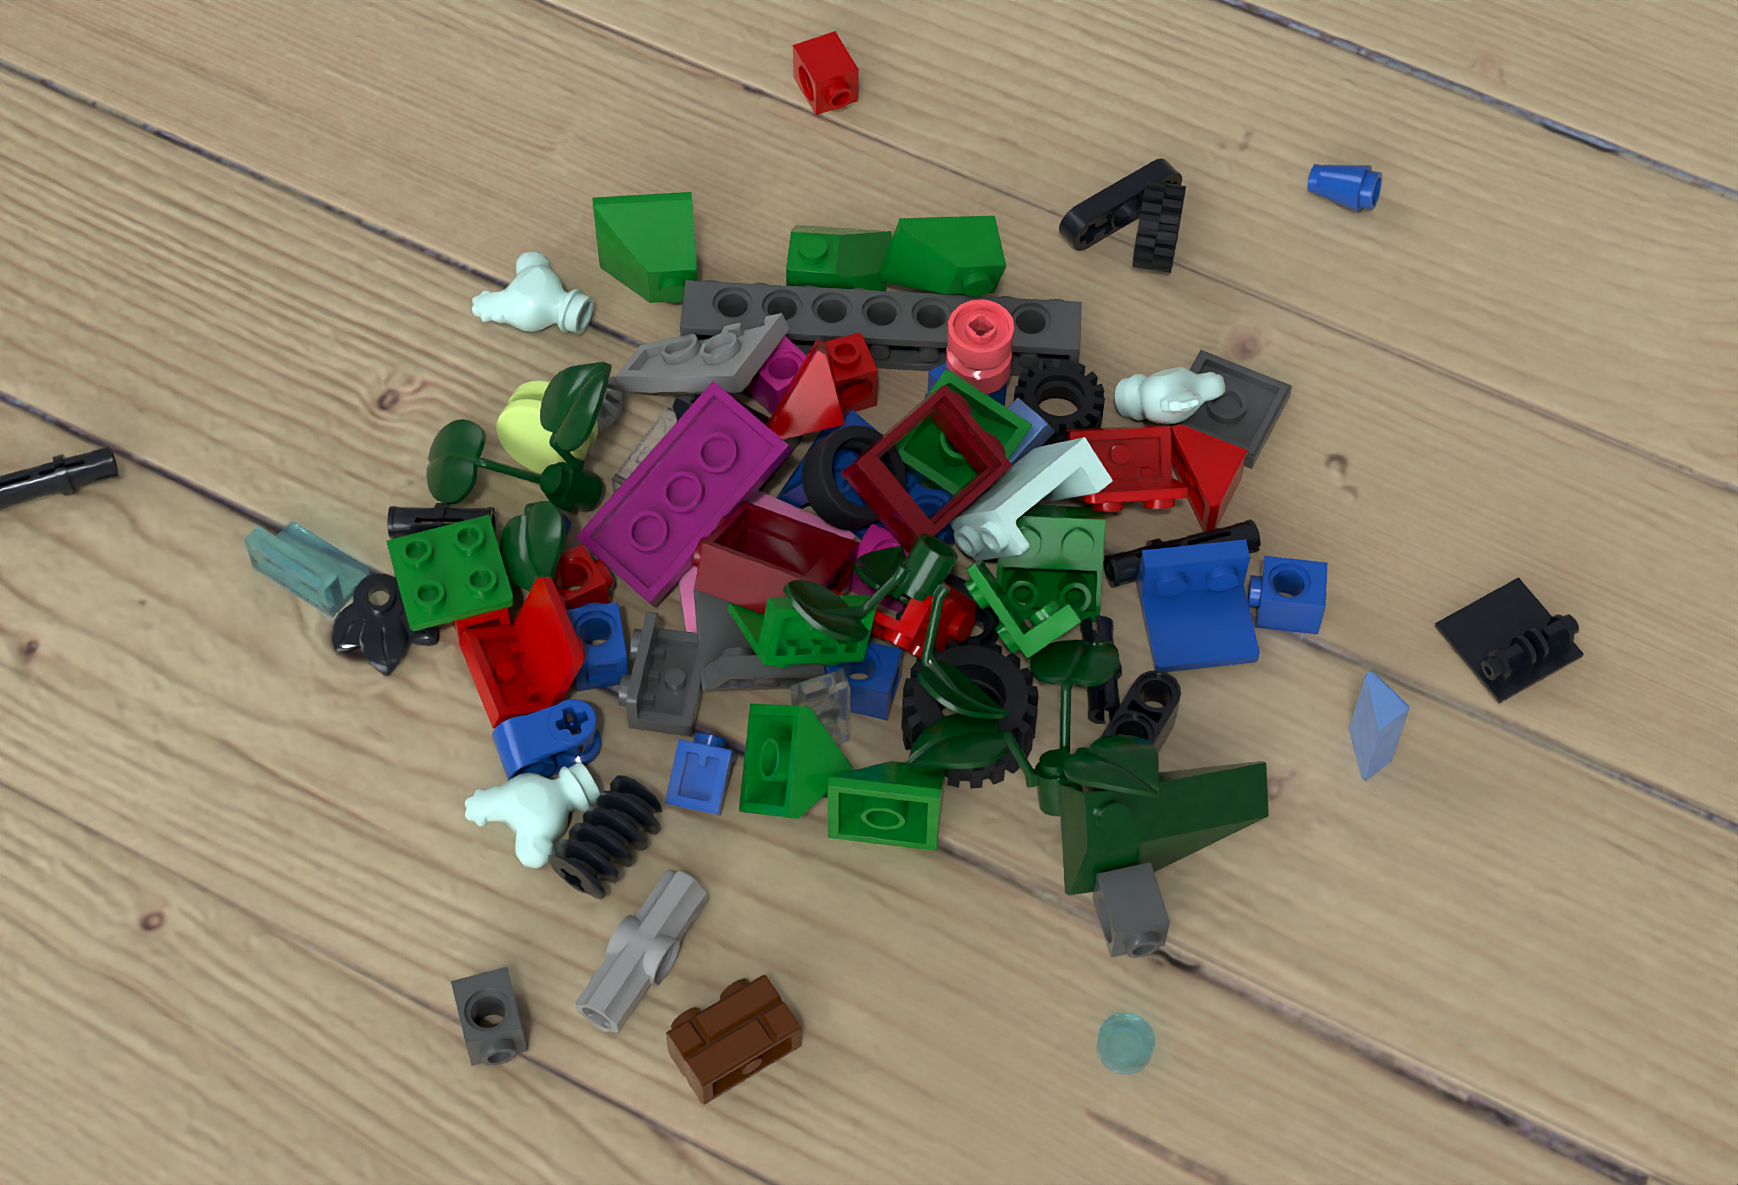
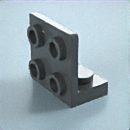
[693,589,825,691]

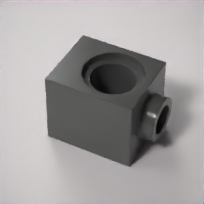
[1092,862,1170,958]
[451,967,528,1066]

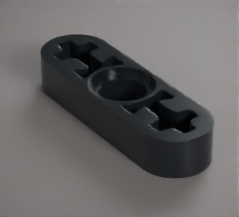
[1059,158,1182,251]

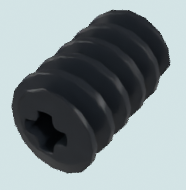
[548,775,662,900]

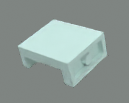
[949,437,1113,561]

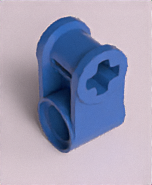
[492,699,602,781]

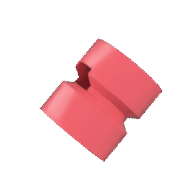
[946,299,1014,394]

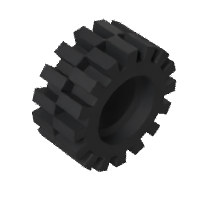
[1132,180,1186,273]
[1013,359,1105,446]

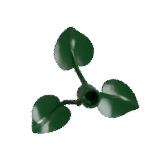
[426,362,612,591]
[782,534,1011,719]
[908,639,1160,816]

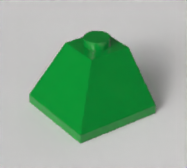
[592,192,697,303]
[878,215,1007,297]
[786,225,892,291]
[828,761,946,851]

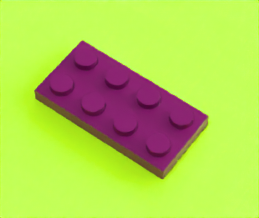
[575,381,793,607]

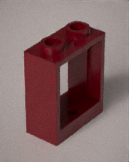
[840,384,1013,553]
[692,501,860,615]

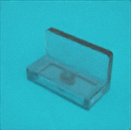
[244,522,370,618]

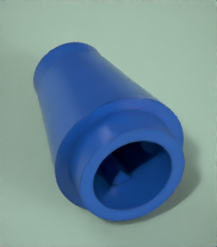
[1308,164,1382,212]

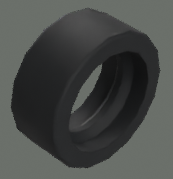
[802,425,906,530]

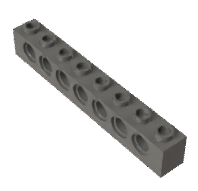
[680,280,1082,376]

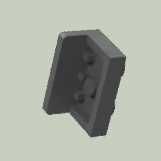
[618,612,702,737]

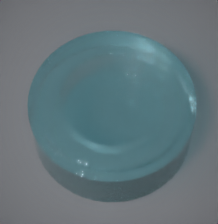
[1096,1013,1155,1074]

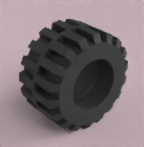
[901,639,1039,789]

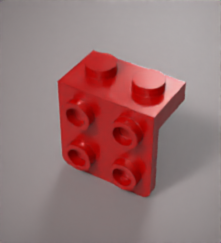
[1066,424,1188,512]
[458,577,585,728]
[831,582,978,659]

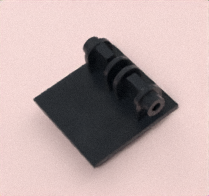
[1435,577,1584,704]

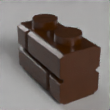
[666,975,801,1105]

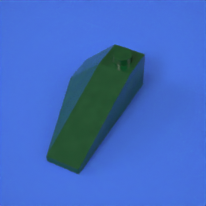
[1059,761,1269,895]

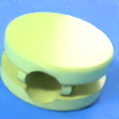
[496,381,598,474]

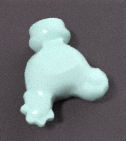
[472,251,594,335]
[1115,367,1225,425]
[465,762,600,868]

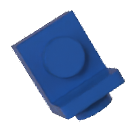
[665,732,738,816]

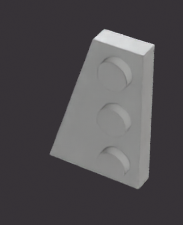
[615,313,790,394]

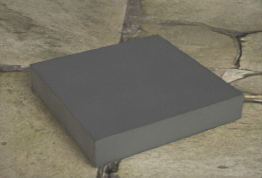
[1161,350,1292,469]

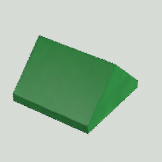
[894,369,1032,496]
[739,703,853,819]

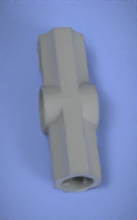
[576,870,708,1033]

